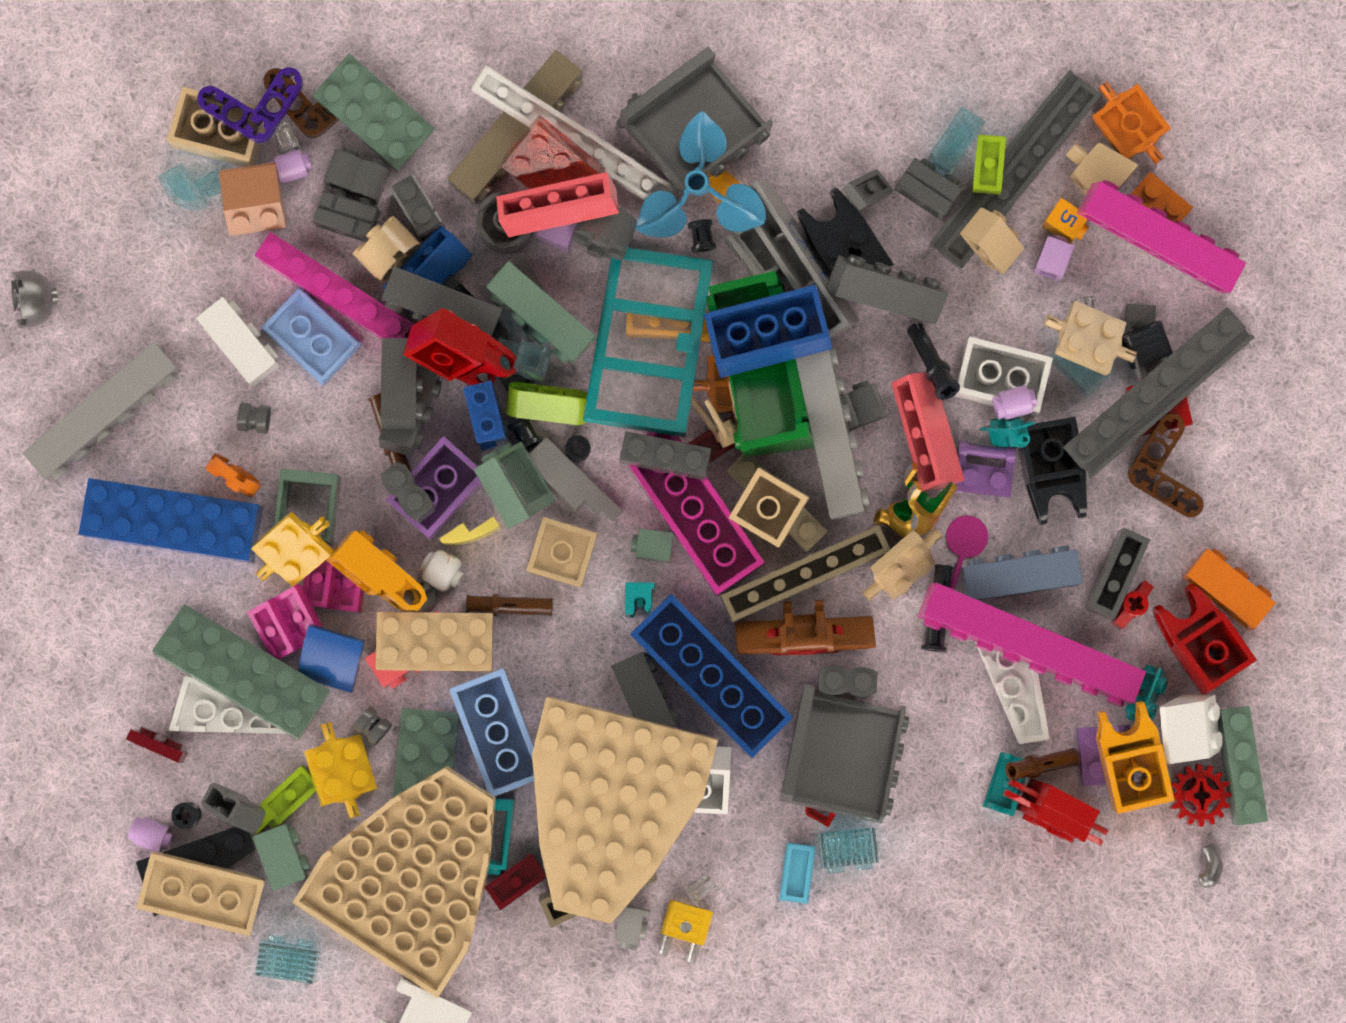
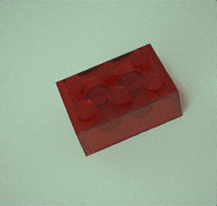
[501,115,606,189]

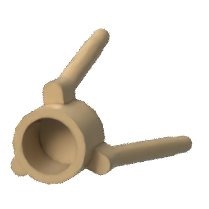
[691,381,739,448]

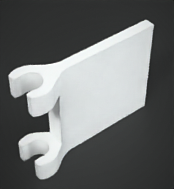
[379,977,472,1023]

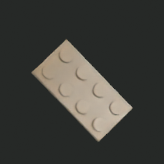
[376,612,493,672]
[136,851,265,936]

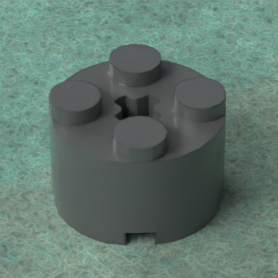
[476,192,534,255]
[571,208,637,261]

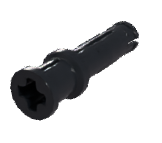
[907,323,960,400]
[921,564,953,653]

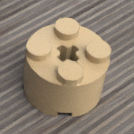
[353,216,421,283]

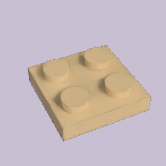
[526,517,598,588]

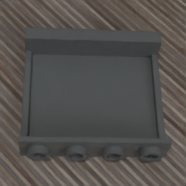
[619,46,773,196]
[779,684,909,824]

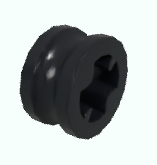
[565,435,591,462]

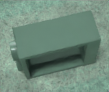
[473,441,556,529]
[274,469,341,545]

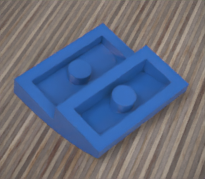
[298,624,365,693]

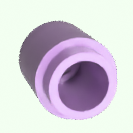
[268,149,313,184]
[992,385,1037,420]
[128,817,174,853]

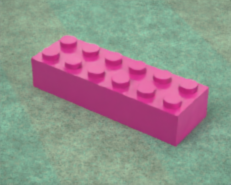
[620,432,765,597]

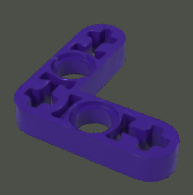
[197,67,303,143]

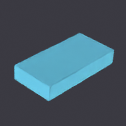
[779,842,816,904]

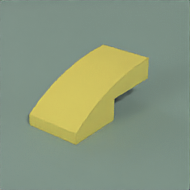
[439,517,501,546]

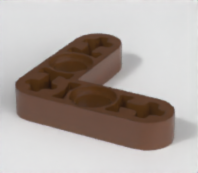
[263,68,339,138]
[1128,413,1204,518]

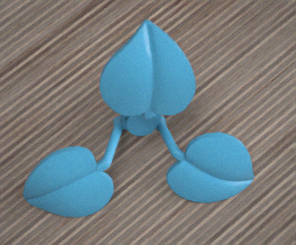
[636,112,766,238]

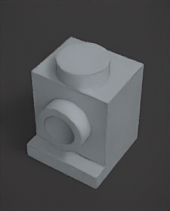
[615,906,651,950]

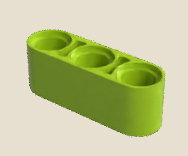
[504,382,587,425]

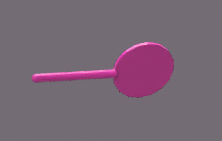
[946,515,989,590]

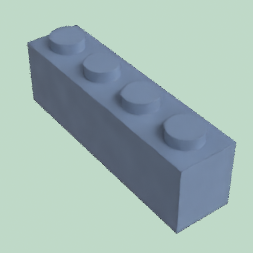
[961,546,1083,601]

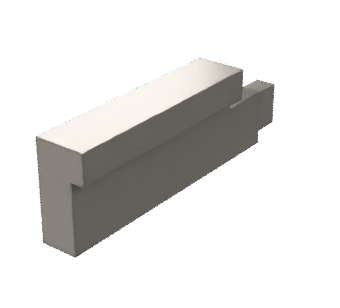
[529,437,623,522]

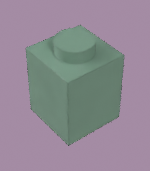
[631,528,674,563]

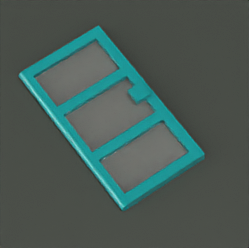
[583,248,713,437]

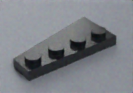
[136,827,256,917]

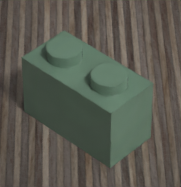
[253,823,311,891]

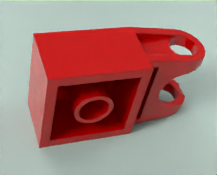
[403,308,518,386]
[1152,583,1257,694]

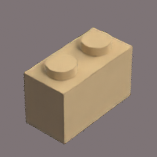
[960,207,1025,275]

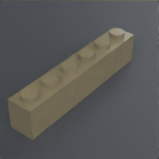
[447,50,583,205]
[720,525,890,623]

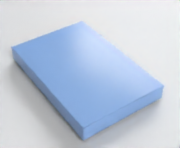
[261,287,362,386]

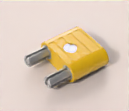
[658,899,714,964]

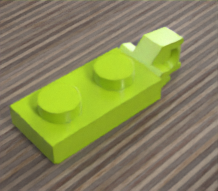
[256,765,316,834]

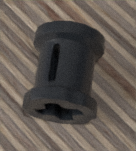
[687,219,717,253]
[507,418,543,450]
[171,802,202,829]

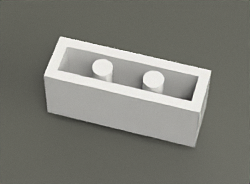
[196,297,280,387]

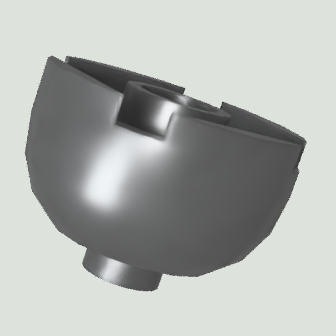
[11,271,58,328]

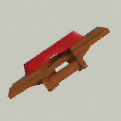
[735,600,876,656]

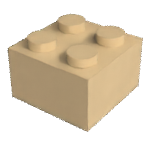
[729,468,810,548]

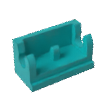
[625,582,655,618]
[982,752,1026,816]

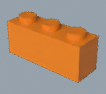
[1182,548,1276,631]

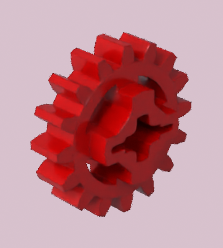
[1169,764,1232,827]

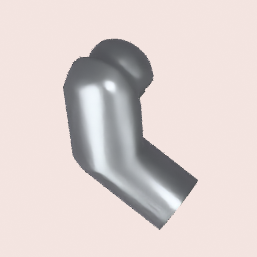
[413,579,438,613]
[1198,843,1223,888]

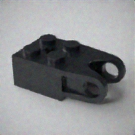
[797,187,894,276]
[1018,416,1087,525]

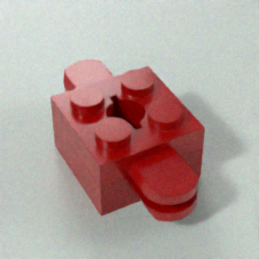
[1003,778,1109,846]

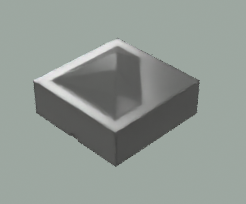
[1125,304,1156,333]

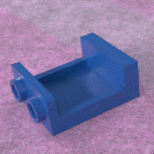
[463,381,509,451]

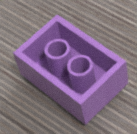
[386,436,482,541]

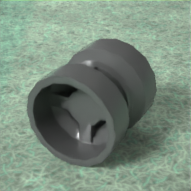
[237,403,271,434]
[352,706,393,746]

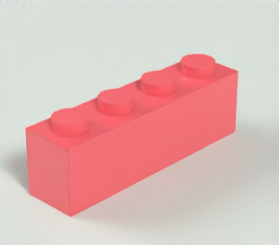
[496,172,619,237]
[891,372,965,492]

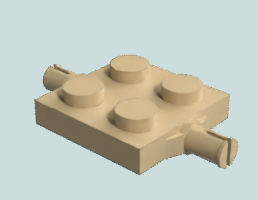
[1043,300,1137,376]
[862,528,943,601]

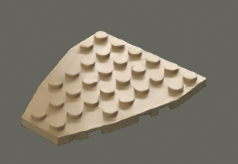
[532,696,718,924]
[293,766,496,998]

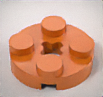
[205,453,262,498]

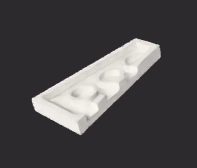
[975,642,1050,744]
[169,676,287,734]

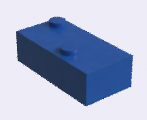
[704,285,832,378]

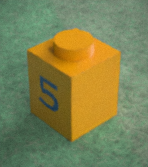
[1042,198,1089,244]

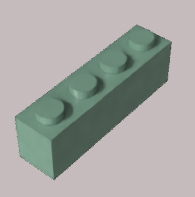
[486,261,596,365]
[1218,706,1268,825]

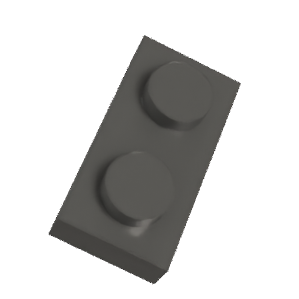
[843,169,894,211]

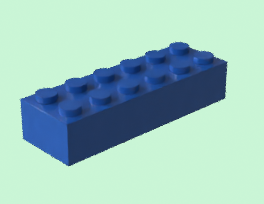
[78,478,263,564]
[630,594,793,759]

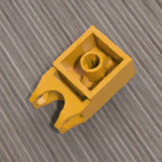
[326,530,427,612]
[1096,701,1175,814]

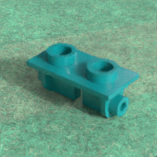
[980,417,1035,448]
[1124,664,1168,722]

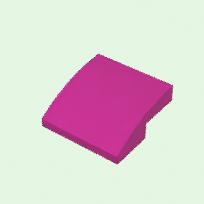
[302,560,364,613]
[247,583,324,660]

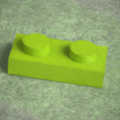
[972,134,1006,195]

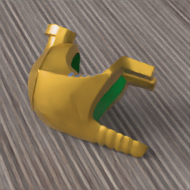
[874,462,957,538]

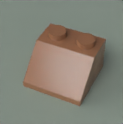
[219,162,287,236]

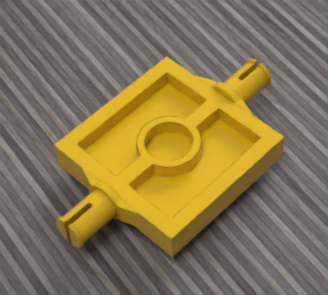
[251,511,333,587]
[304,722,377,819]

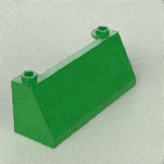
[706,271,815,457]

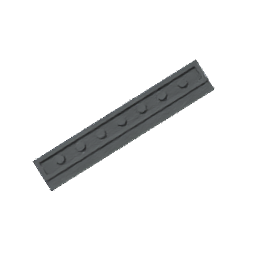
[929,70,1102,270]
[1063,307,1255,479]

